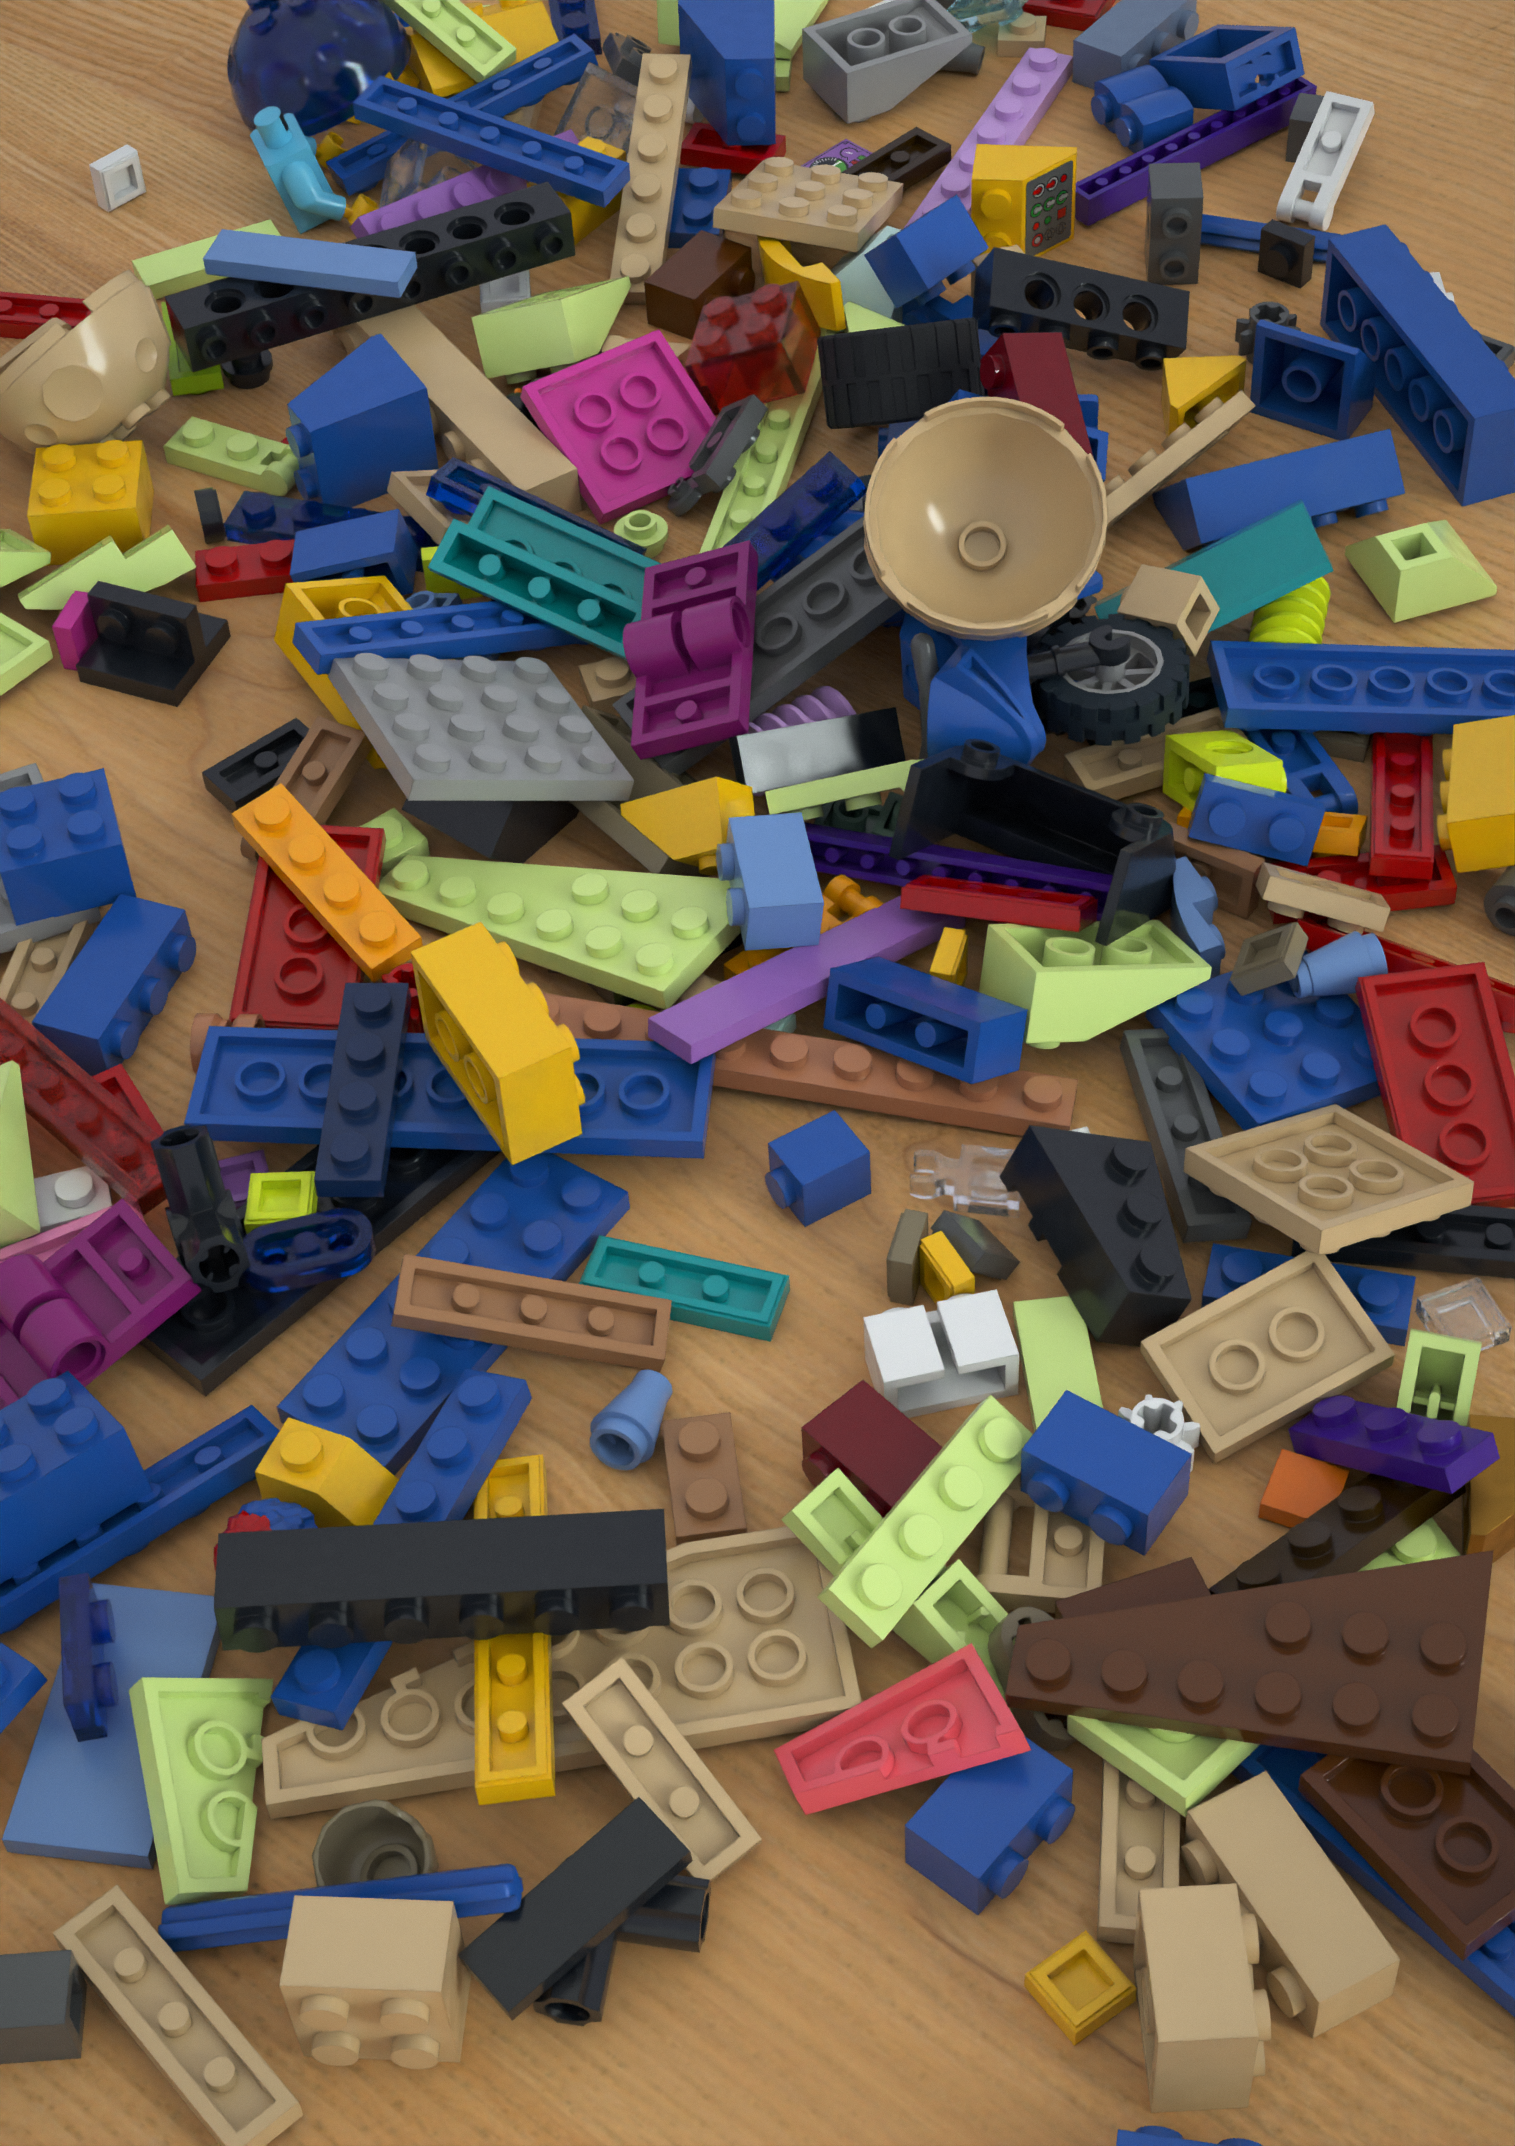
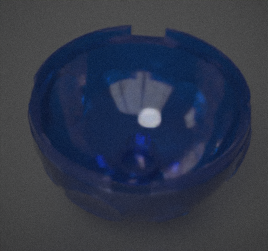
[227,0,411,137]

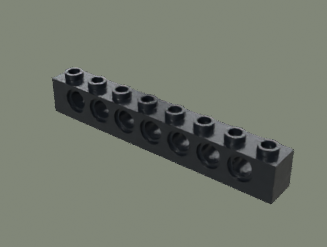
[165,182,576,372]

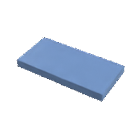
[2,1582,221,1869]

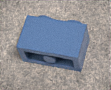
[716,812,824,951]

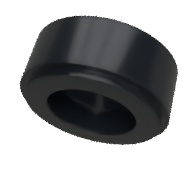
[194,487,226,544]

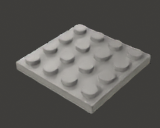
[328,653,634,801]

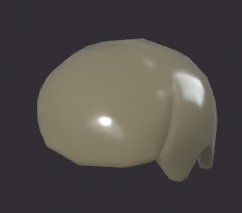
[312,1799,439,1887]

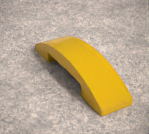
[757,235,846,331]

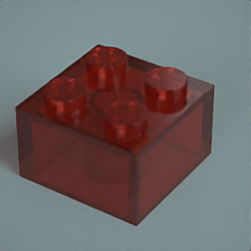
[684,281,821,415]

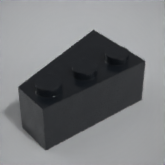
[999,1125,1192,1347]

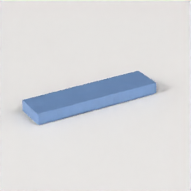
[203,229,418,298]

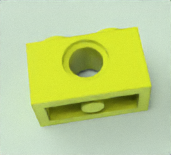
[1162,730,1287,812]

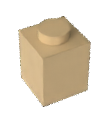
[1117,564,1220,657]

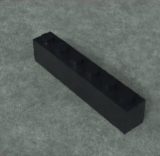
[214,1509,670,1653]

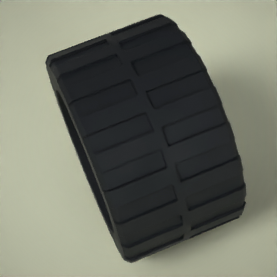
[817,317,985,429]

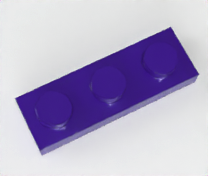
[1288,1395,1500,1494]

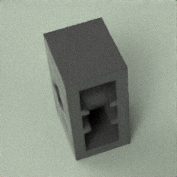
[1144,162,1203,285]

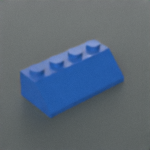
[1152,429,1405,551]

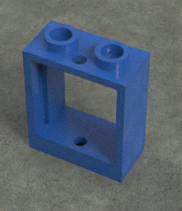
[1149,24,1305,111]

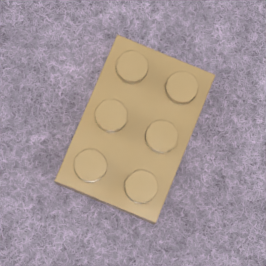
[1140,1251,1395,1464]

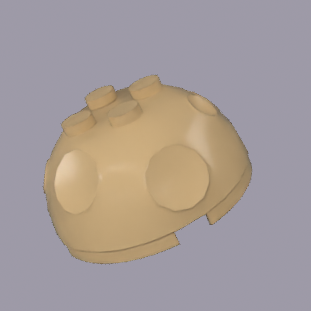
[0,270,171,455]
[863,397,1108,641]

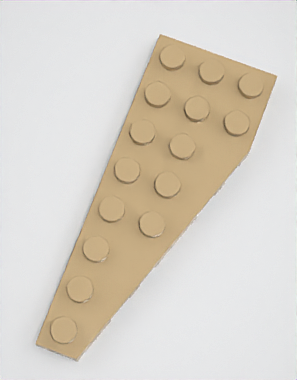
[261,1526,862,1819]

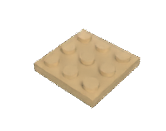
[713,157,903,252]
[1183,1104,1474,1255]

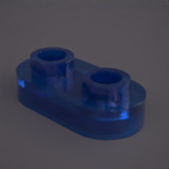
[243,1208,376,1293]

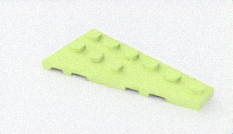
[378,855,741,1010]

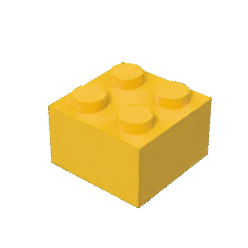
[27,440,154,566]

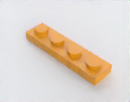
[231,783,423,983]

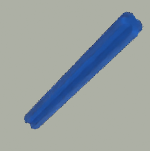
[158,1863,524,1952]

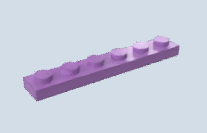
[350,129,579,239]

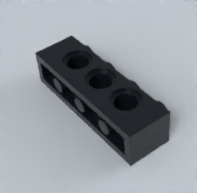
[972,247,1190,371]

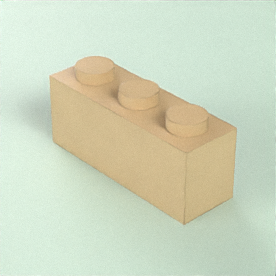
[1181,1771,1400,2039]

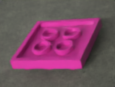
[520,329,716,525]

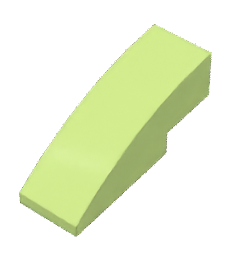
[18,525,196,610]

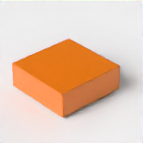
[1258,1449,1350,1528]

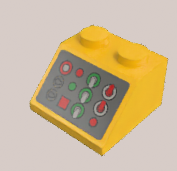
[971,144,1077,257]

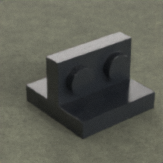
[76,581,231,707]

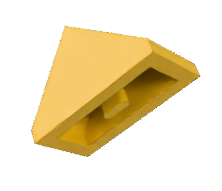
[1161,355,1247,438]

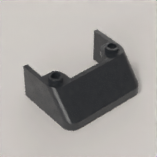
[889,739,1176,946]

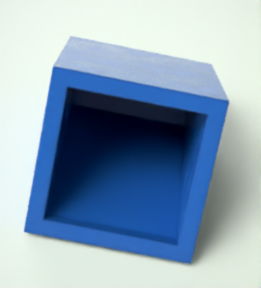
[678,0,776,146]
[286,333,439,518]

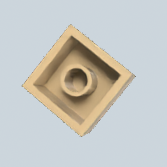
[1133,1883,1271,2113]
[279,1895,471,2069]

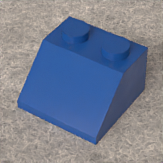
[1250,319,1377,441]

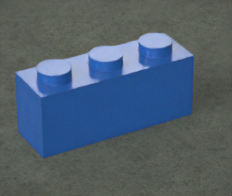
[32,893,196,1076]
[823,956,1028,1084]

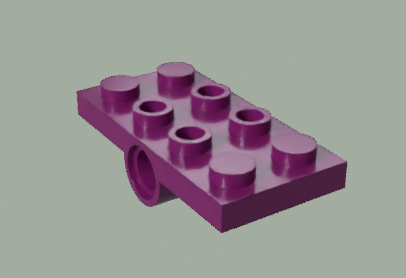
[623,540,759,760]
[0,1198,202,1410]

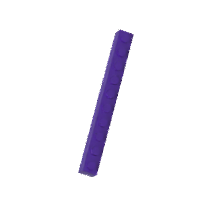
[1075,77,1317,226]
[804,822,1113,921]

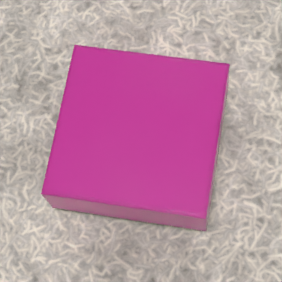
[52,591,98,671]

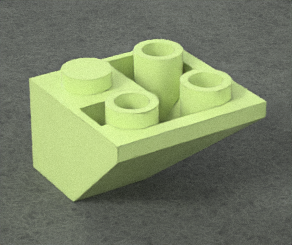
[1345,520,1497,623]

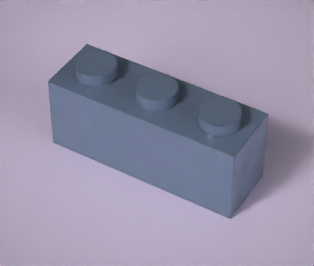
[1072,0,1199,89]

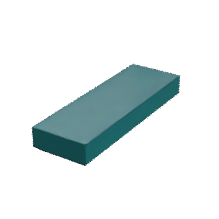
[579,1235,790,1342]

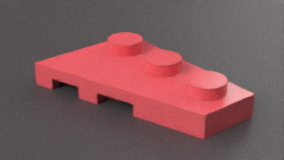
[774,1643,1031,1815]

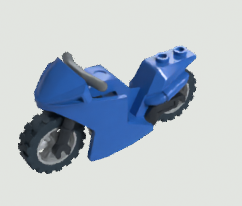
[763,475,1190,765]

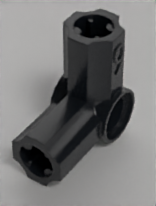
[150,1125,250,1293]
[533,1857,711,2026]

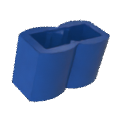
[1091,64,1194,154]

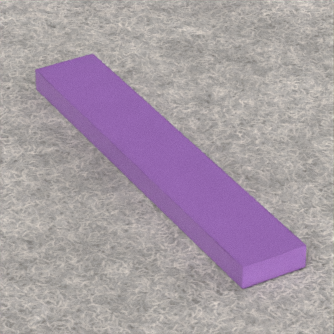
[648,895,965,1064]

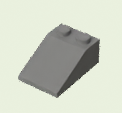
[802,0,972,124]

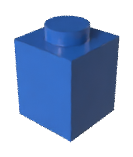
[765,1110,871,1227]

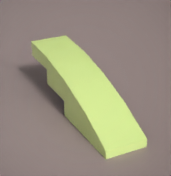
[781,1468,1016,1716]

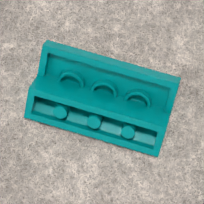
[428,486,661,661]
[1094,499,1334,633]

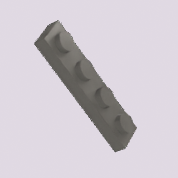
[1119,1028,1252,1243]

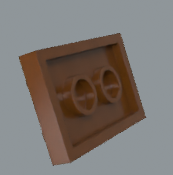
[1298,1749,1515,1961]

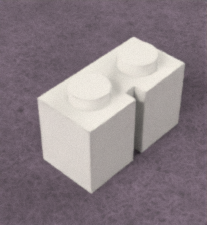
[863,1289,1019,1418]

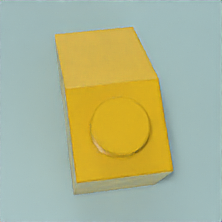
[620,776,755,875]
[255,1417,399,1528]

